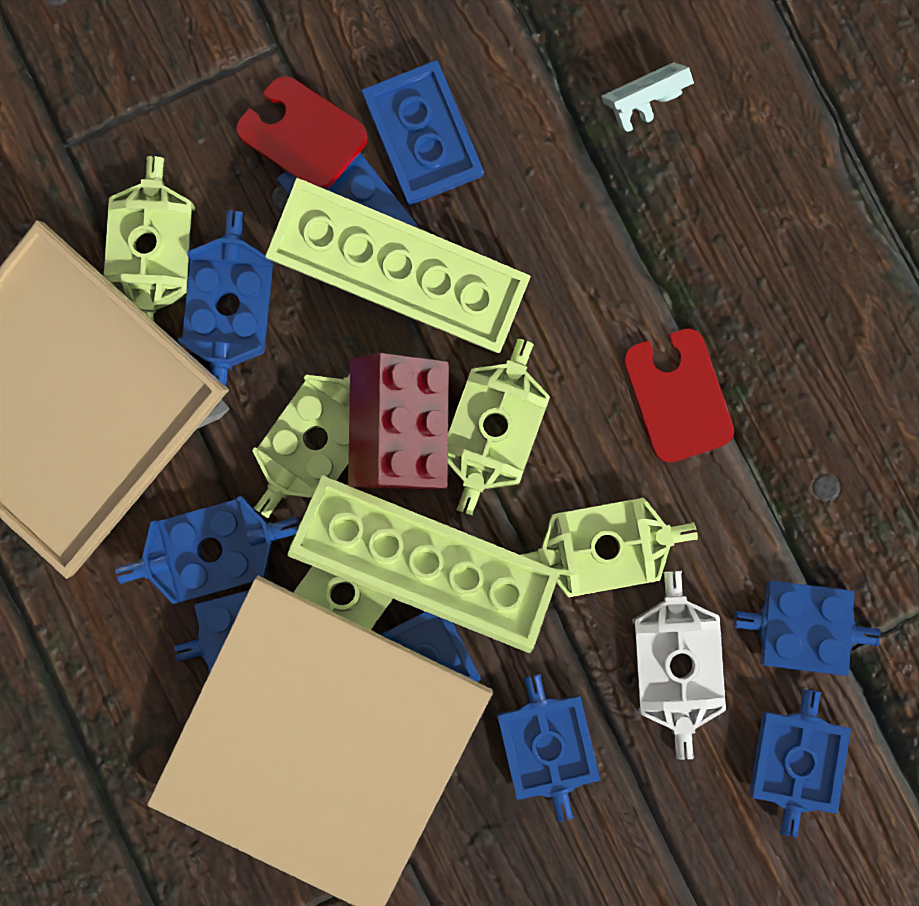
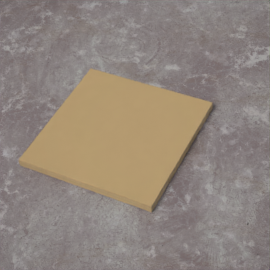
[0,221,229,579]
[147,576,493,906]

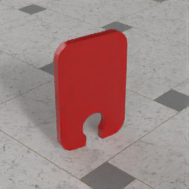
[236,77,368,189]
[624,329,734,463]

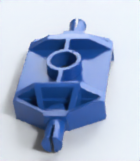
[178,211,273,386]
[116,496,299,604]

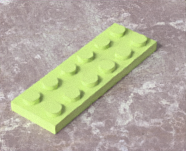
[265,178,531,353]
[288,475,560,653]

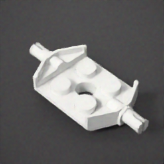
[632,571,726,760]

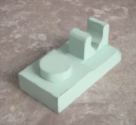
[601,62,694,132]

